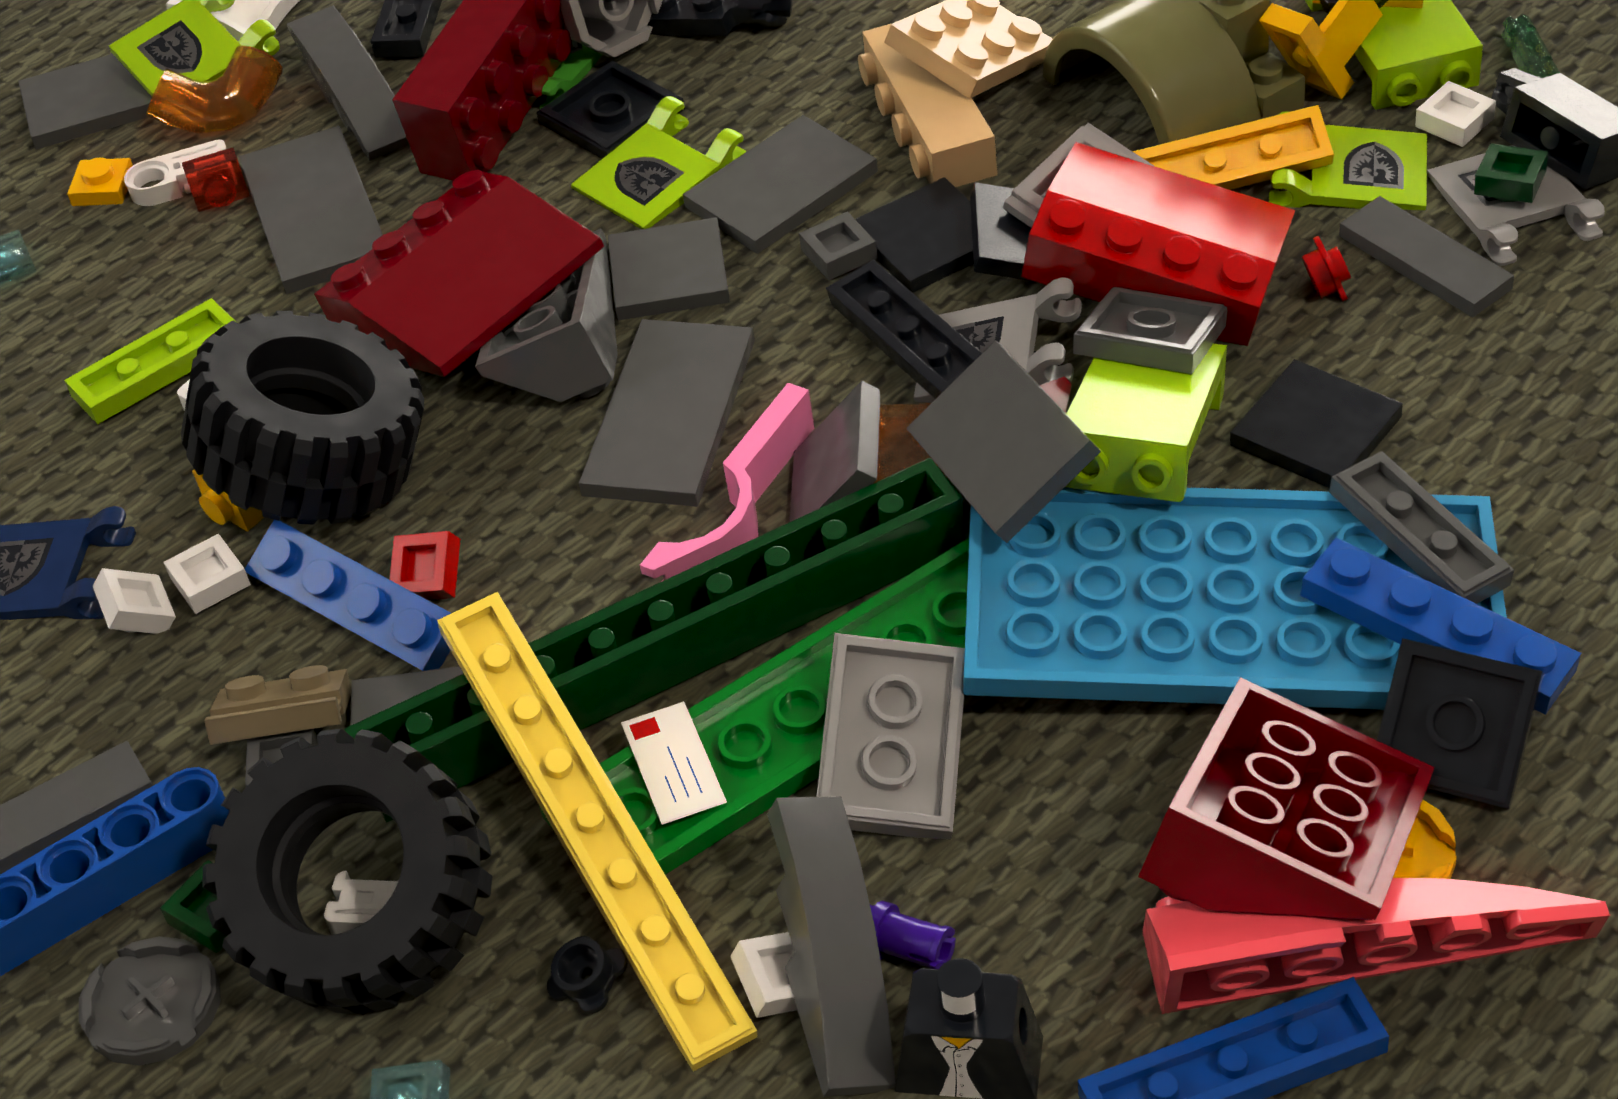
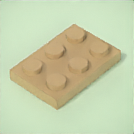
[884,0,1052,99]

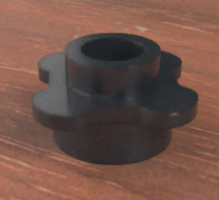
[547,936,628,1014]

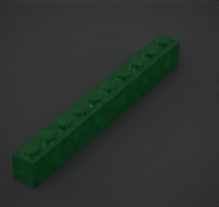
[344,457,965,823]

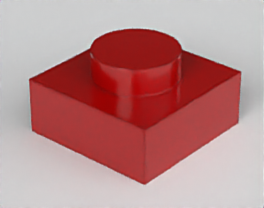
[389,531,461,600]

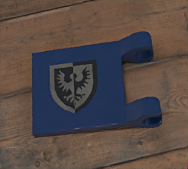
[0,506,136,620]

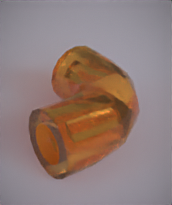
[146,46,283,134]

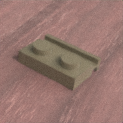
[204,665,351,745]

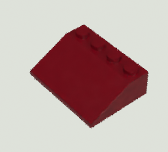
[314,170,604,377]
[1138,677,1435,920]

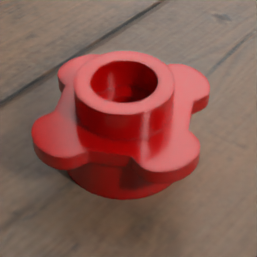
[1301,236,1351,302]

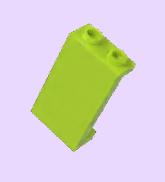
[1305,0,1483,110]
[1065,344,1227,502]

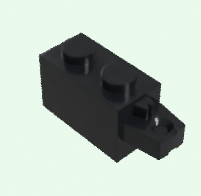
[1491,68,1618,190]

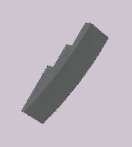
[287,5,409,161]
[767,796,896,1097]

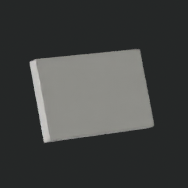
[816,633,965,839]

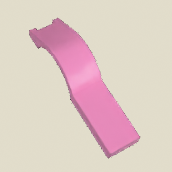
[640,383,814,582]

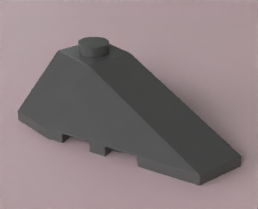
[475,228,618,402]

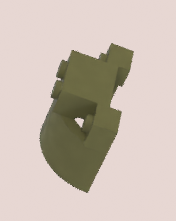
[1043,0,1305,145]

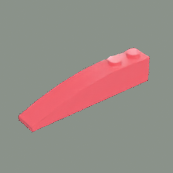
[1143,878,1610,1014]

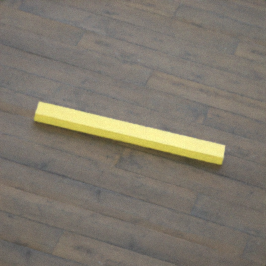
[437,592,757,1072]

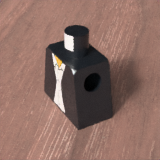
[895,958,1043,1099]

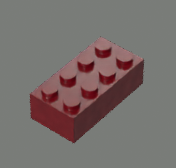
[392,0,573,181]

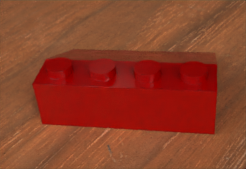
[1021,142,1295,346]

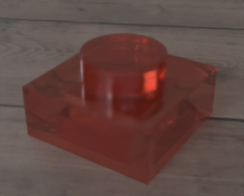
[182,147,250,212]

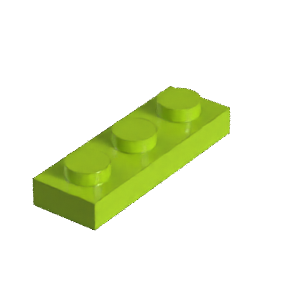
[64,298,236,425]

